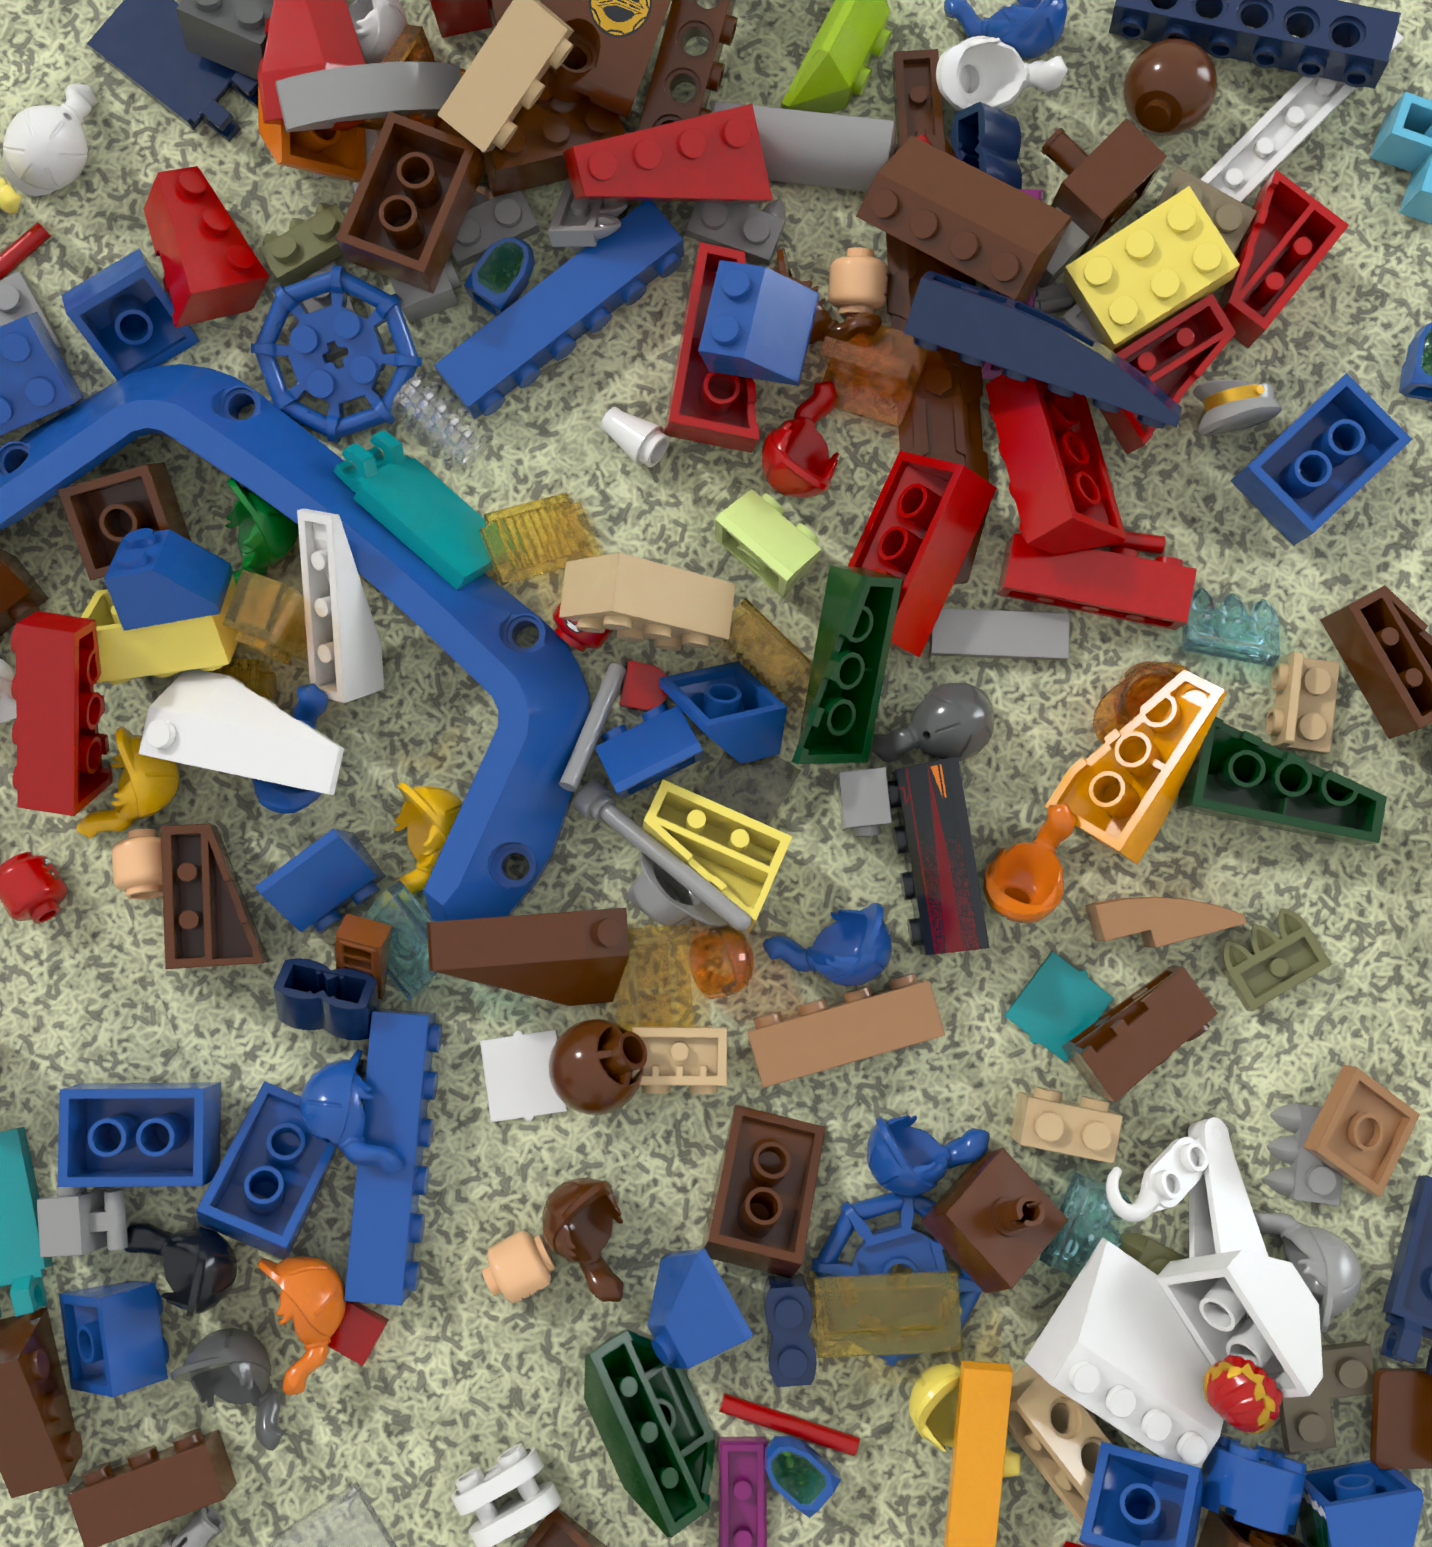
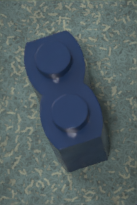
[951,102,1022,189]
[273,958,379,1040]
[763,1274,817,1387]

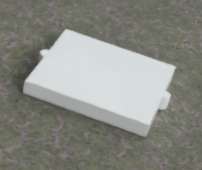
[480,1029,567,1122]

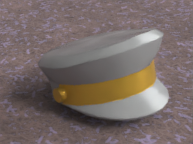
[1193,379,1282,436]

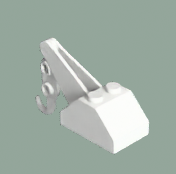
[1106,1117,1323,1398]

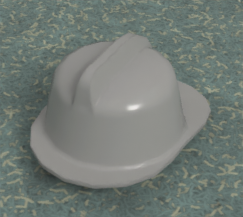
[627,853,729,927]

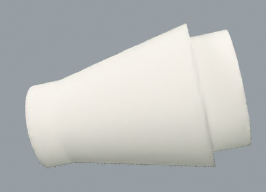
[600,407,670,468]

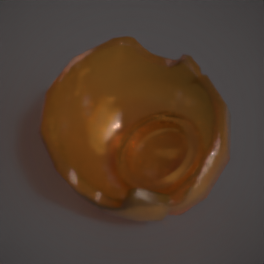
[689,926,754,999]

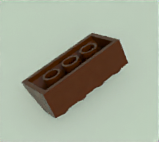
[856,135,1073,304]

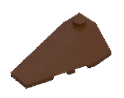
[427,908,630,1006]

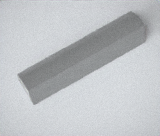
[713,101,896,192]

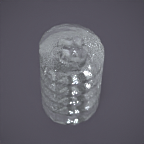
[391,371,494,472]

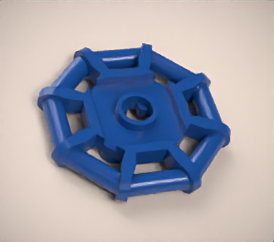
[251,265,422,443]
[811,1192,983,1366]

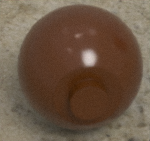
[1123,39,1217,136]
[549,1019,647,1115]

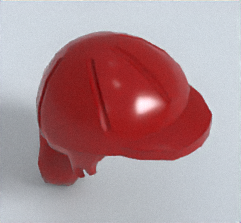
[762,381,839,498]

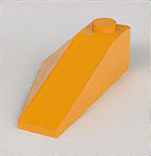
[1044,670,1227,865]

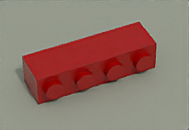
[997,533,1197,630]

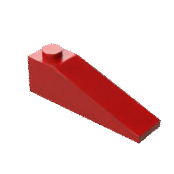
[257,0,367,131]

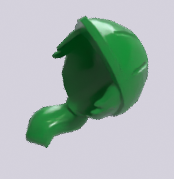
[225,478,298,591]

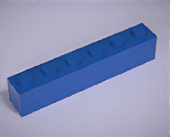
[434,201,684,420]
[344,1008,442,1306]

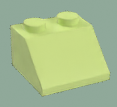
[715,489,821,598]

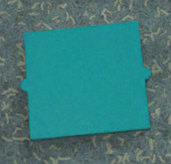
[1004,951,1114,1063]

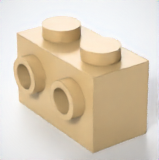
[1010,1087,1123,1164]

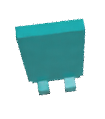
[333,430,515,590]
[0,1127,53,1317]

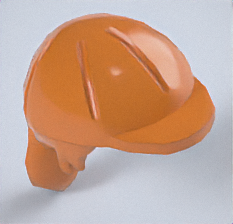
[983,803,1076,923]
[258,1256,346,1395]

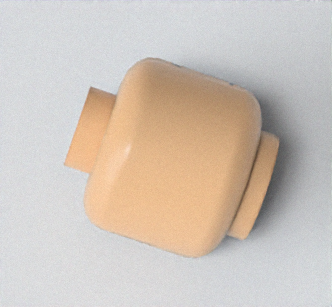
[828,247,889,317]
[112,829,163,899]
[482,1231,556,1303]

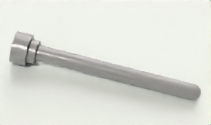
[574,780,751,931]

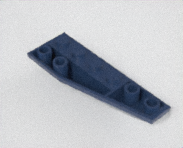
[903,271,1182,429]

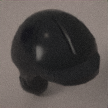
[124,1223,237,1317]

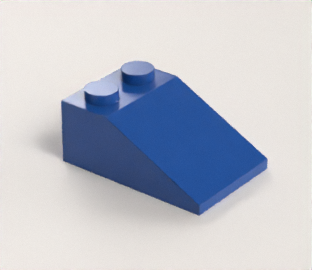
[196,1081,338,1260]

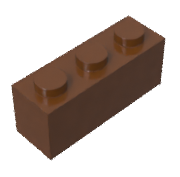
[67,1428,237,1547]

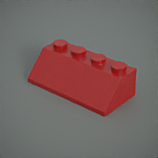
[985,374,1127,554]
[848,451,997,657]

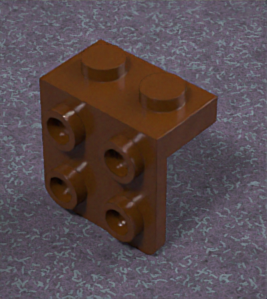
[1370,1368,1432,1469]

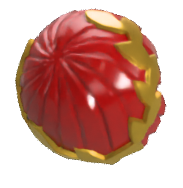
[1203,1354,1283,1434]

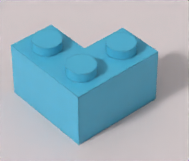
[1370,92,1432,224]

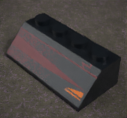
[887,757,990,955]

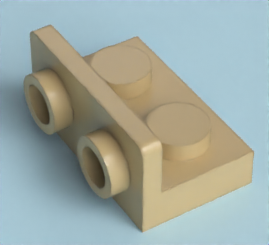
[1266,652,1340,754]
[632,1026,727,1094]

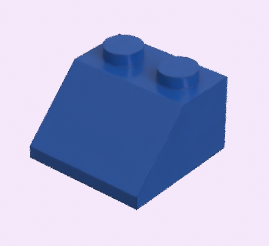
[61,248,199,381]
[698,260,820,386]
[104,528,233,631]
[595,704,704,800]
[255,828,386,934]
[59,1281,169,1397]
[1079,1441,1205,1547]

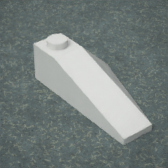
[138,669,344,795]

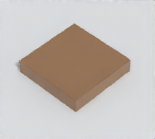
[1303,1065,1420,1197]

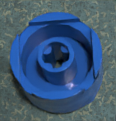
[1201,1434,1307,1535]

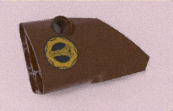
[491,0,671,119]

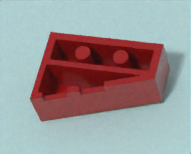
[143,166,269,328]
[1219,170,1349,349]
[1099,293,1236,454]

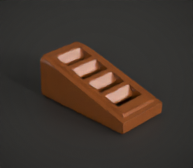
[335,914,392,1000]

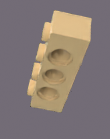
[1007,1365,1112,1526]

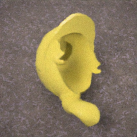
[909,1364,1022,1478]

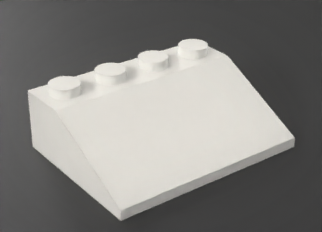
[1024,1237,1224,1468]

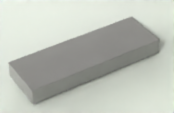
[930,608,1070,661]

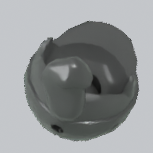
[871,683,994,762]
[170,1328,283,1451]

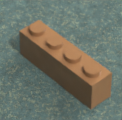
[747,973,945,1088]

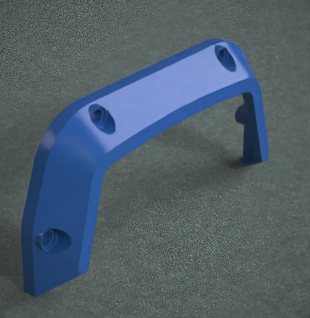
[0,364,592,922]

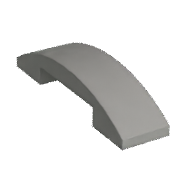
[275,61,462,132]

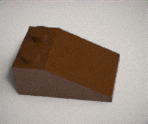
[701,1105,826,1278]

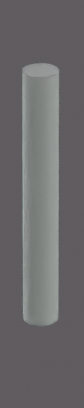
[559,663,627,792]

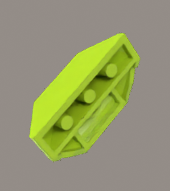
[781,0,892,114]

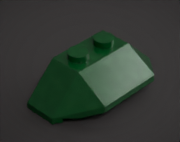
[584,1329,716,1538]

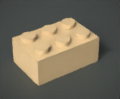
[559,552,736,651]

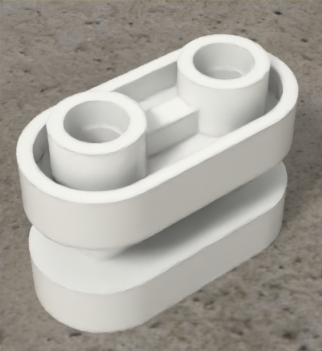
[450,1443,562,1547]

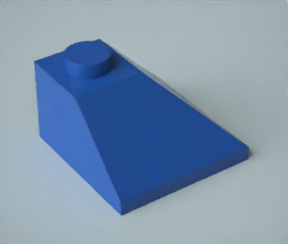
[659,661,787,764]
[647,1248,753,1369]

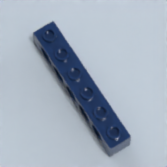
[1109,0,1401,89]

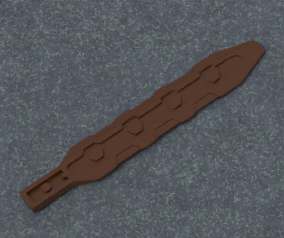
[886,49,991,584]

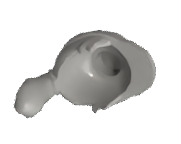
[1252,1209,1362,1334]

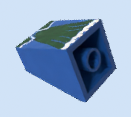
[1298,1460,1424,1547]

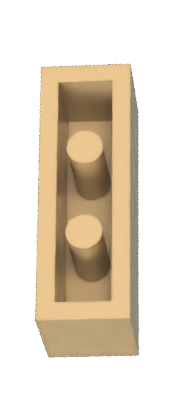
[437,0,574,153]

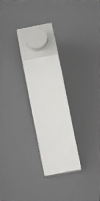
[297,509,384,703]

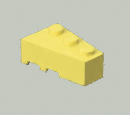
[642,779,793,933]

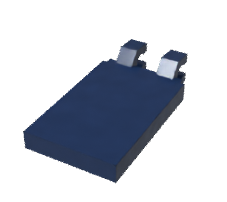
[87,0,259,142]
[1380,1175,1432,1376]

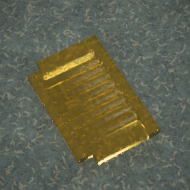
[479,492,601,586]

